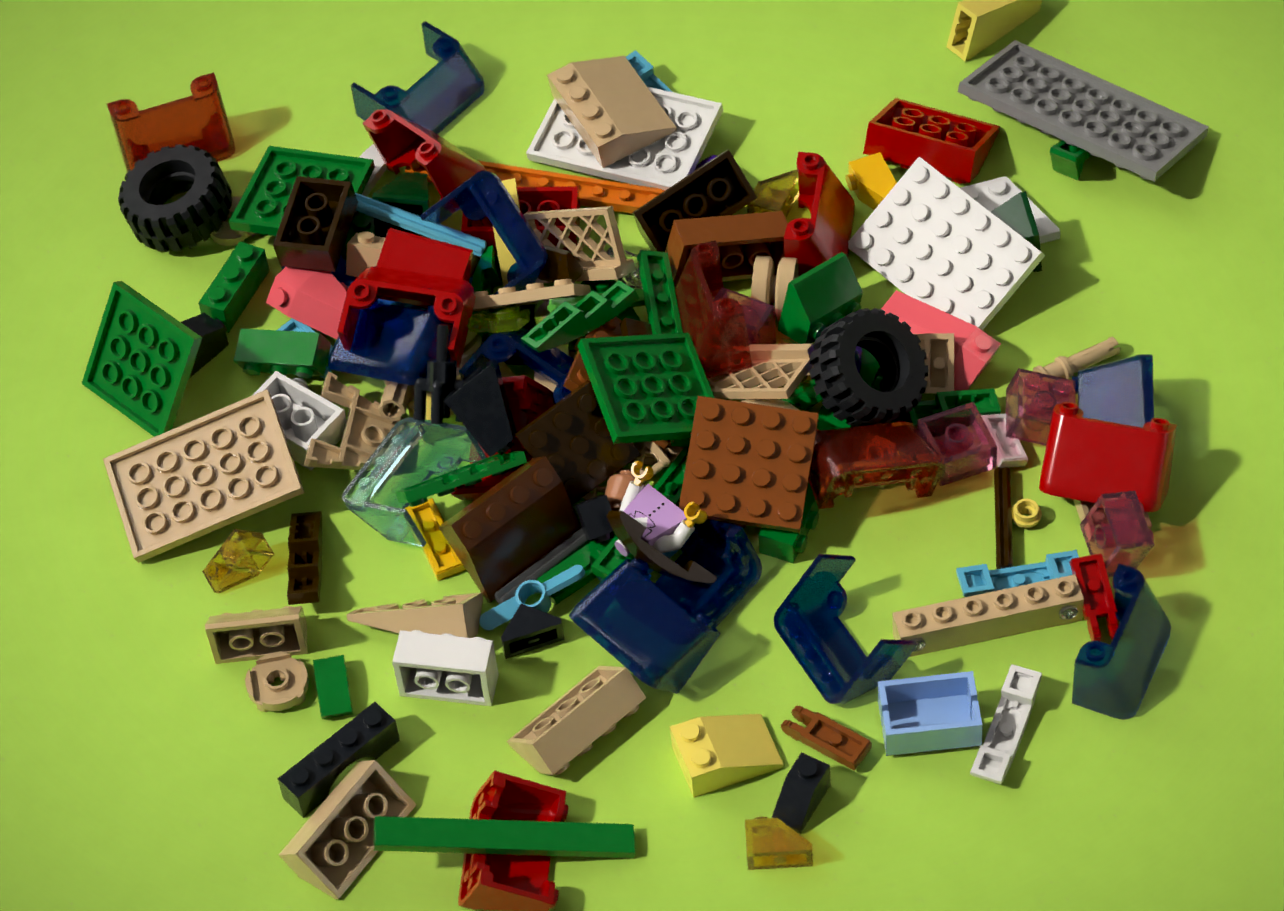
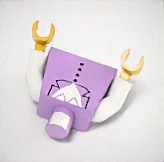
[615,461,707,556]

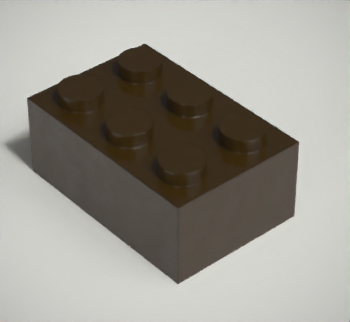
[273,176,358,272]

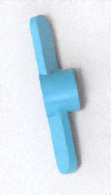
[479,565,585,630]

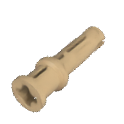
[1033,337,1120,392]

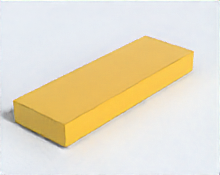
[404,498,466,581]

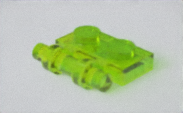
[467,305,531,333]

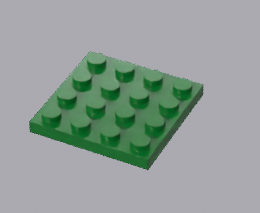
[229,146,375,236]
[81,281,202,437]
[577,332,714,444]

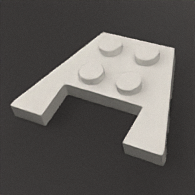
[960,176,1060,244]

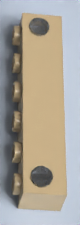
[892,574,1084,659]

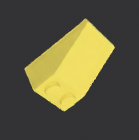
[670,714,784,798]

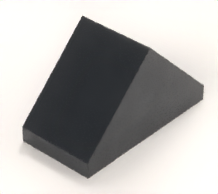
[501,604,564,659]

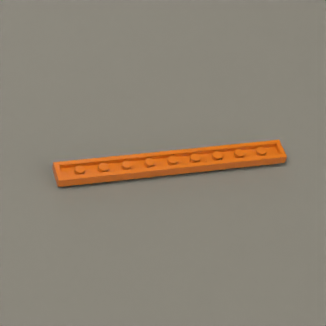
[405,160,665,214]

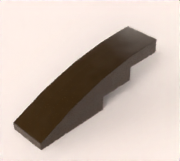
[287,511,322,605]

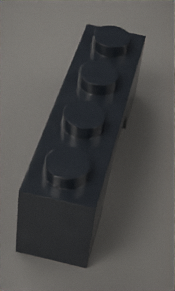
[278,702,400,818]

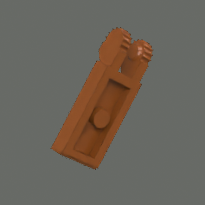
[781,705,872,771]

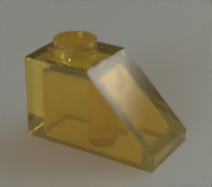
[745,170,799,218]
[745,816,813,870]

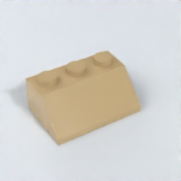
[205,606,308,664]

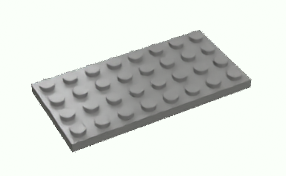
[958,40,1209,182]

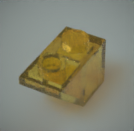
[202,529,274,594]

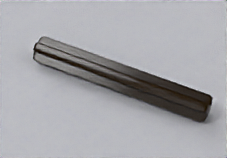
[994,467,1013,569]

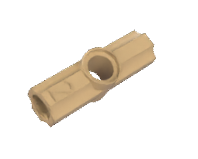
[378,350,421,422]

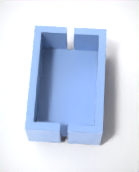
[878,671,982,756]

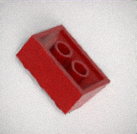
[376,228,473,310]

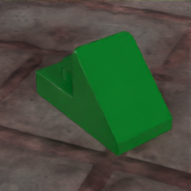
[1050,140,1092,180]

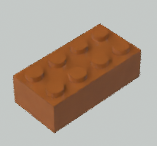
[665,211,788,285]

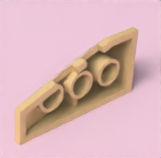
[346,592,483,638]

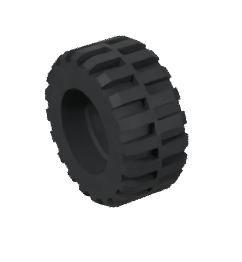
[118,144,232,252]
[810,308,928,429]

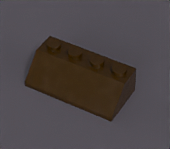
[632,149,758,252]

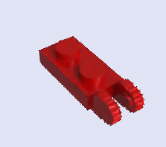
[1070,553,1120,643]

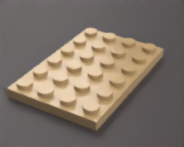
[103,389,305,563]

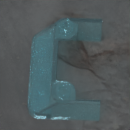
[342,417,487,547]

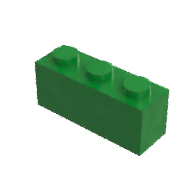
[198,241,270,333]
[234,328,331,379]

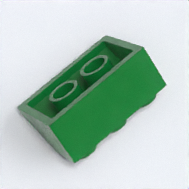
[777,252,863,344]

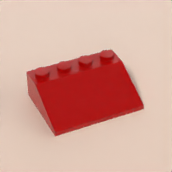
[863,98,1000,184]

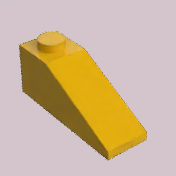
[846,152,897,210]

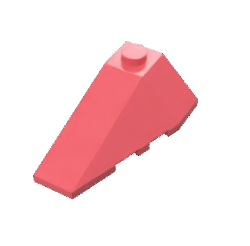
[266,267,381,354]
[881,290,1001,391]

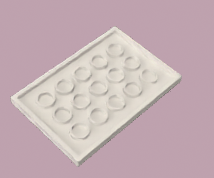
[526,87,723,190]
[848,157,1045,331]

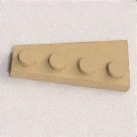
[473,279,591,312]

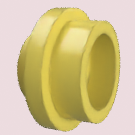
[1012,499,1042,528]

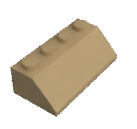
[507,666,646,775]
[279,760,417,899]

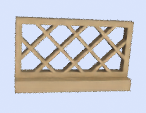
[523,206,636,283]
[702,344,814,399]

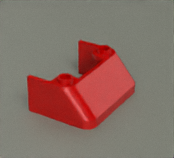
[337,266,476,368]

